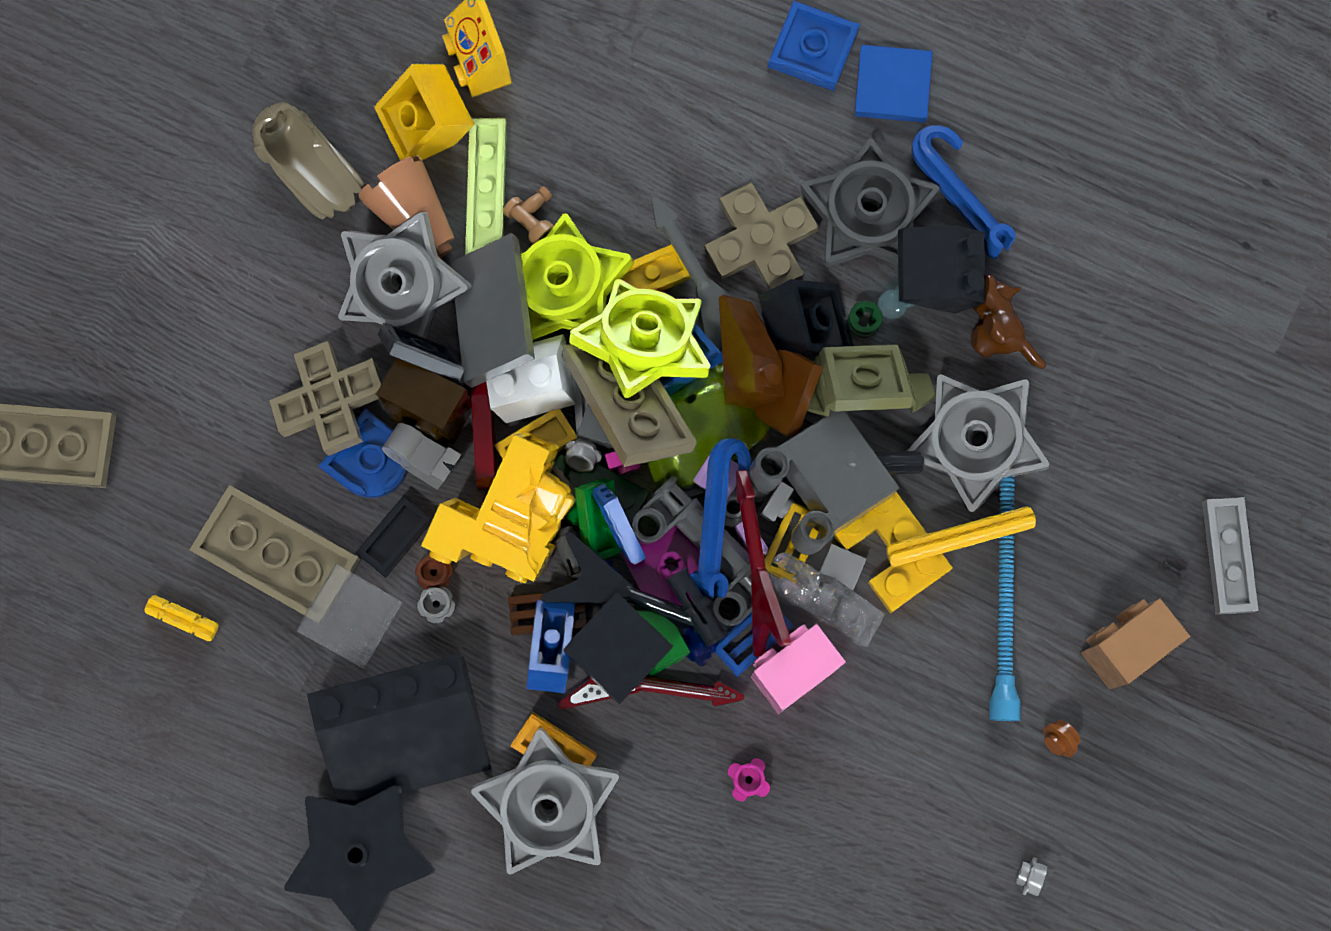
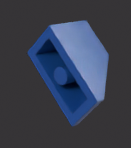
[526,600,575,693]

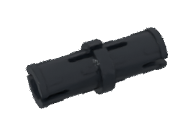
[666,567,728,647]

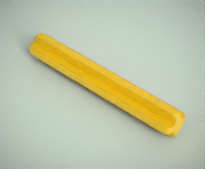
[886,506,1036,566]

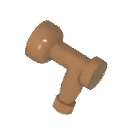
[503,186,554,245]

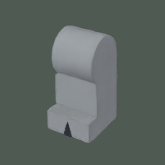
[382,423,461,490]

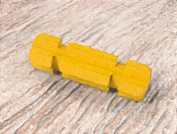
[144,595,219,641]

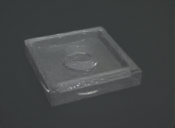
[296,564,403,669]

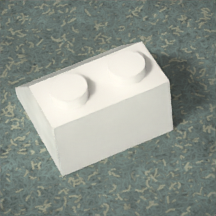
[486,334,576,423]

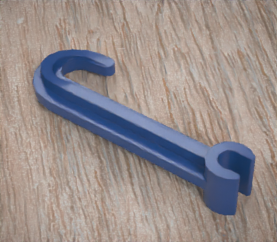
[911,125,1016,259]
[691,438,751,598]

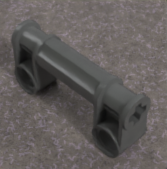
[629,475,779,627]

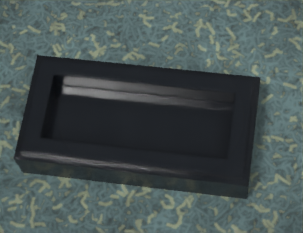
[355,495,433,578]

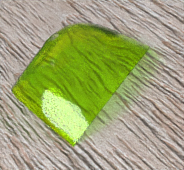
[648,365,770,489]

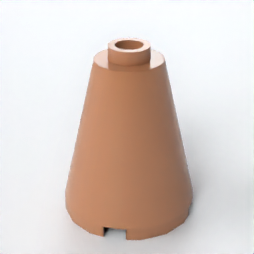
[359,155,455,258]

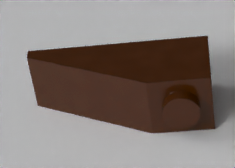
[719,295,784,409]

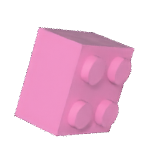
[751,624,846,714]

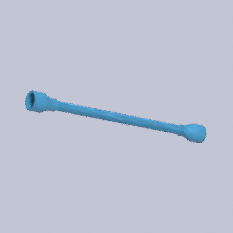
[989,476,1021,722]

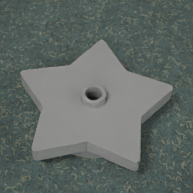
[338,212,472,338]
[907,375,1050,513]
[471,727,619,874]

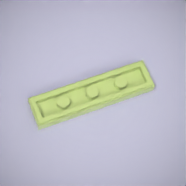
[465,118,507,255]

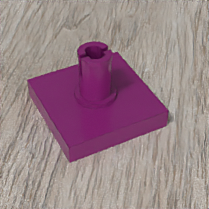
[621,526,705,617]

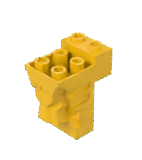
[421,432,575,583]

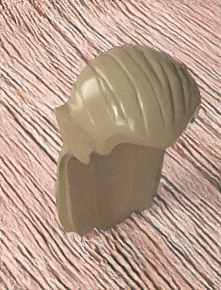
[252,102,364,220]

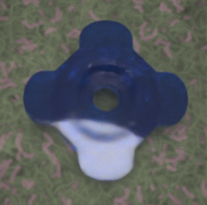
[682,627,716,667]

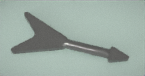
[651,197,767,367]

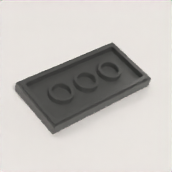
[451,233,535,388]

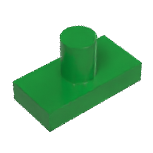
[567,478,621,559]

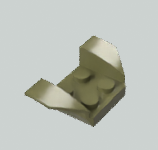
[807,345,936,417]

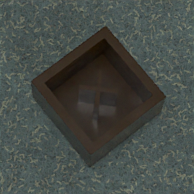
[376,358,472,445]

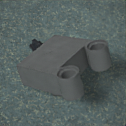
[747,411,924,555]

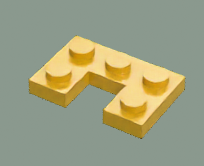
[833,492,953,613]

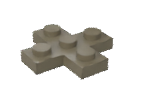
[704,182,818,290]
[269,341,383,456]

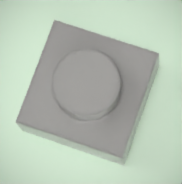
[756,481,794,522]

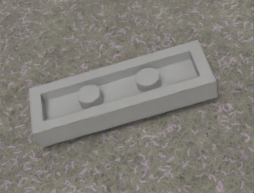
[1202,497,1259,615]

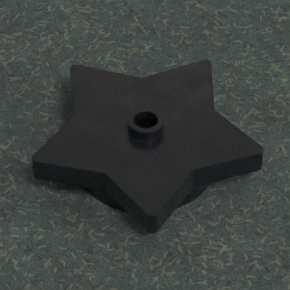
[284,785,435,931]

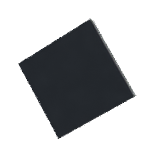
[378,322,464,382]
[562,593,674,705]

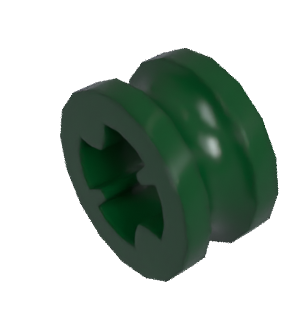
[848,301,882,338]

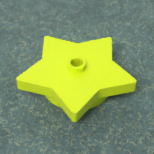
[521,214,634,340]
[569,279,710,398]

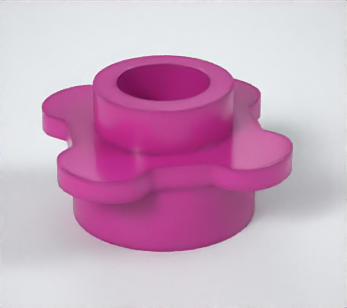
[728,758,770,801]

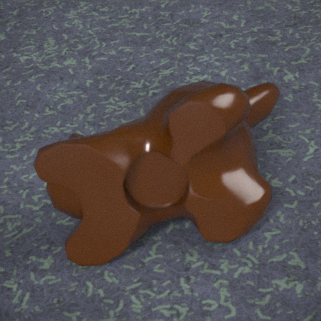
[971,274,1046,369]

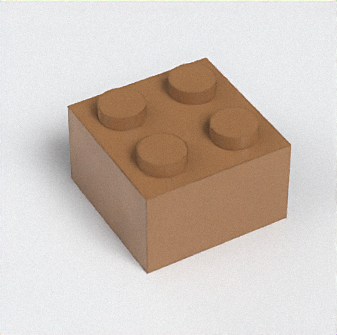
[1080,598,1191,689]

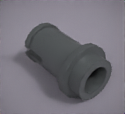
[551,526,581,577]

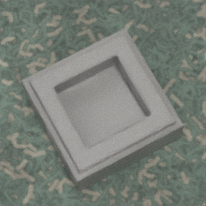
[816,544,866,595]

